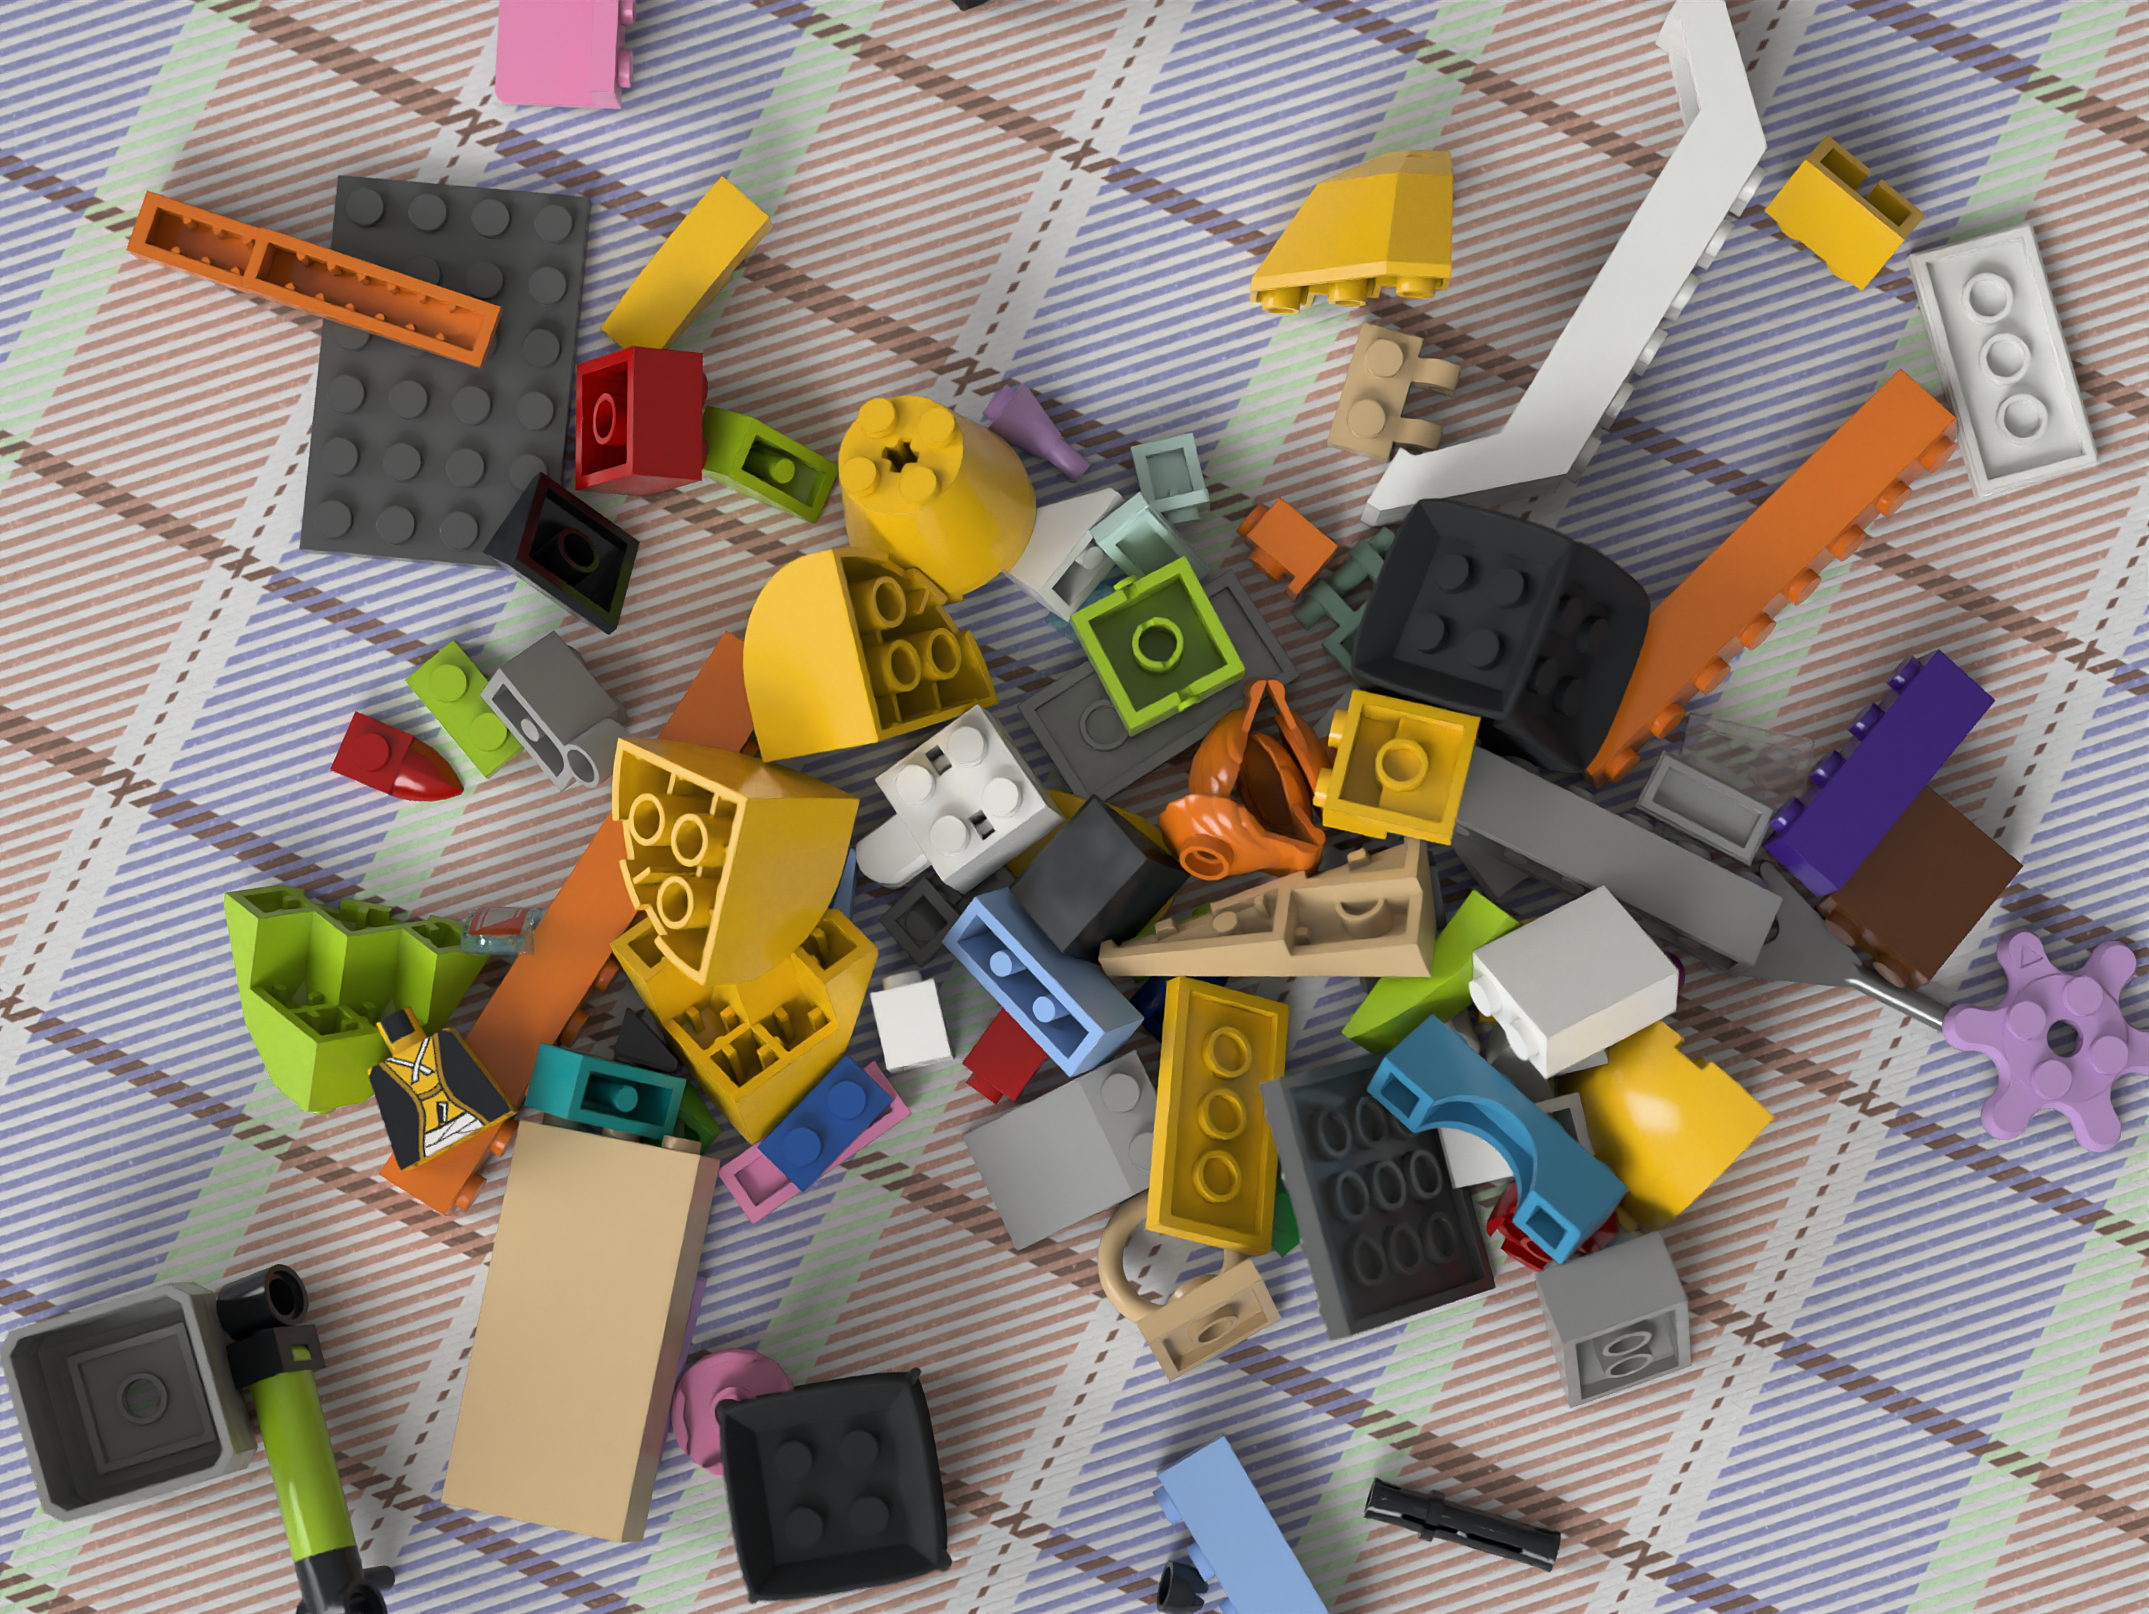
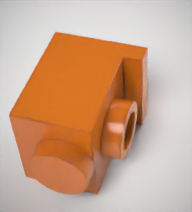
[1236,497,1338,602]

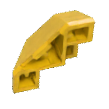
[610,909,879,1146]

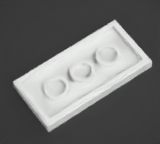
[1906,222,2101,499]

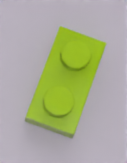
[405,640,525,779]

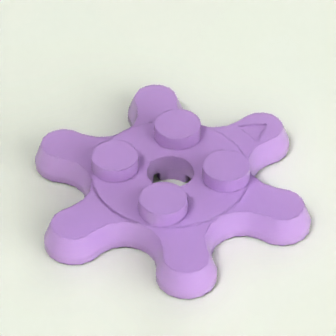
[1942,927,2149,1153]

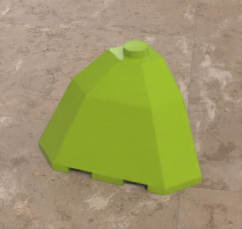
[224,885,491,1114]

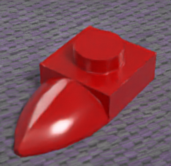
[330,711,464,802]

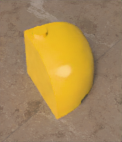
[743,547,999,763]
[612,737,860,986]
[1558,1020,1775,1234]

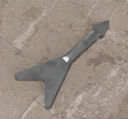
[1708,861,1976,1052]

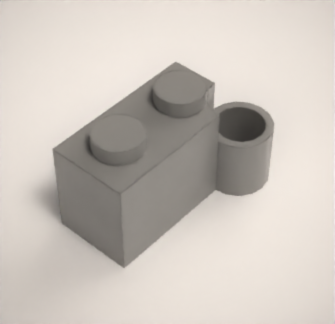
[480,630,631,792]

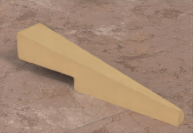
[1098,835,1437,977]

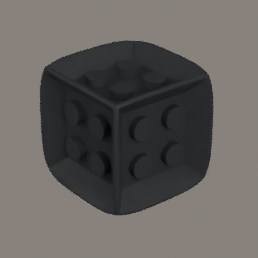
[1351,498,1650,773]
[717,1367,952,1604]

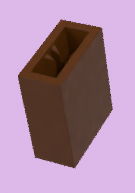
[1815,784,2023,991]

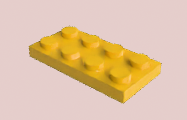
[1145,976,1290,1257]

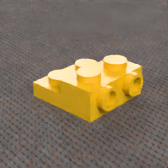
[1313,689,1480,846]

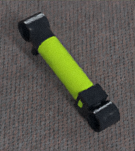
[216,1264,395,1614]

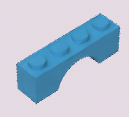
[1366,1014,1629,1265]

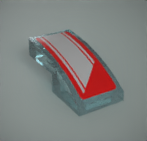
[461,907,542,955]

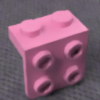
[495,0,636,109]

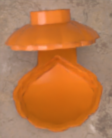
[1188,676,1338,822]
[1158,732,1326,880]

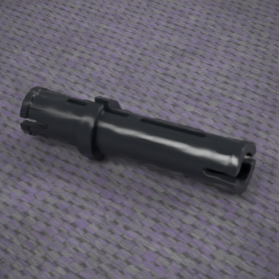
[1363,1477,1561,1573]

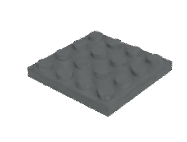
[1259,1049,1496,1341]

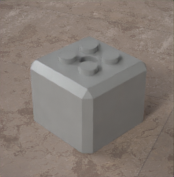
[0,1282,258,1523]

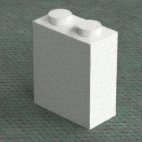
[1469,885,1679,1079]

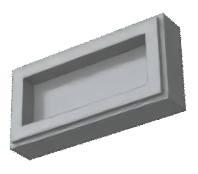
[1632,750,1778,867]

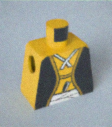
[368,1006,518,1171]

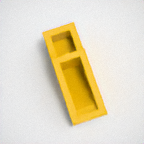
[600,176,773,349]

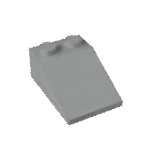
[962,1050,1157,1252]
[1535,1230,1691,1408]

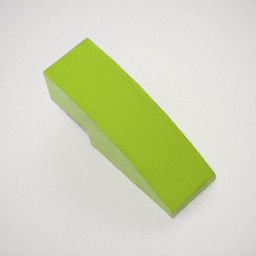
[1341,889,1524,1054]

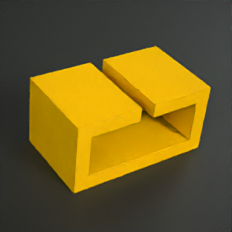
[1764,135,1926,291]

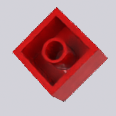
[575,346,708,497]

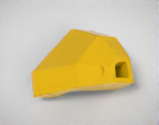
[1249,149,1453,314]

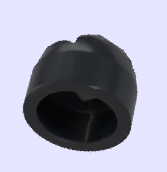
[1157,1560,1209,1614]

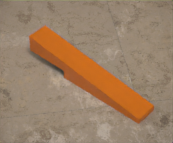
[126,190,503,369]

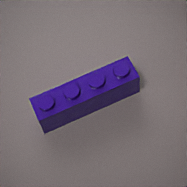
[1761,649,1996,897]

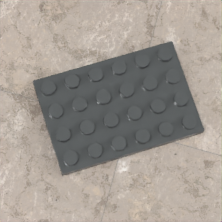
[299,175,592,571]

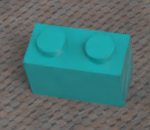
[524,1043,687,1140]

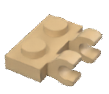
[1327,322,1461,463]

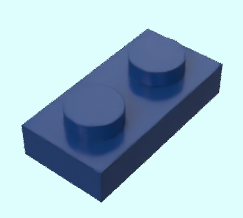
[757,1055,894,1193]

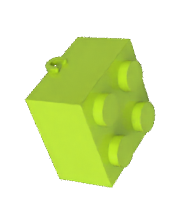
[1070,556,1246,737]

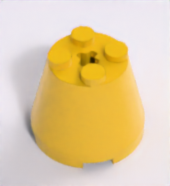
[838,395,1036,605]

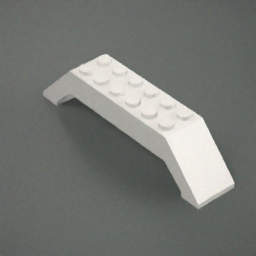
[1360,0,1768,529]

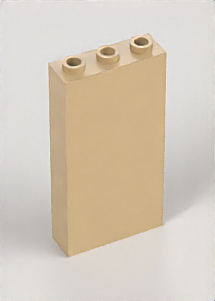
[440,1112,720,1543]

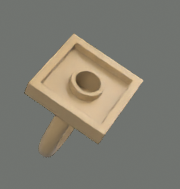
[1097,1188,1281,1382]

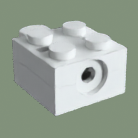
[856,704,1067,894]

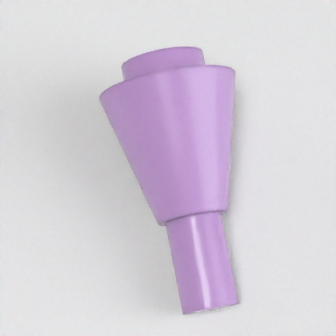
[982,382,1091,482]

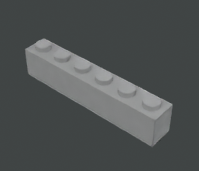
[1453,737,1783,978]

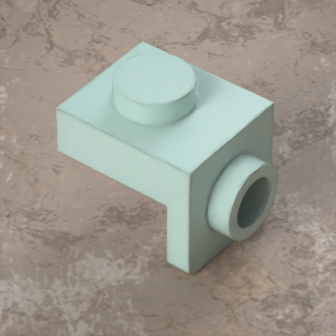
[1130,432,1211,529]

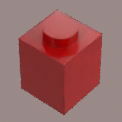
[962,1007,1049,1105]

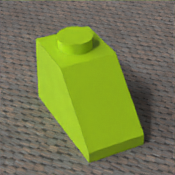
[702,405,839,524]

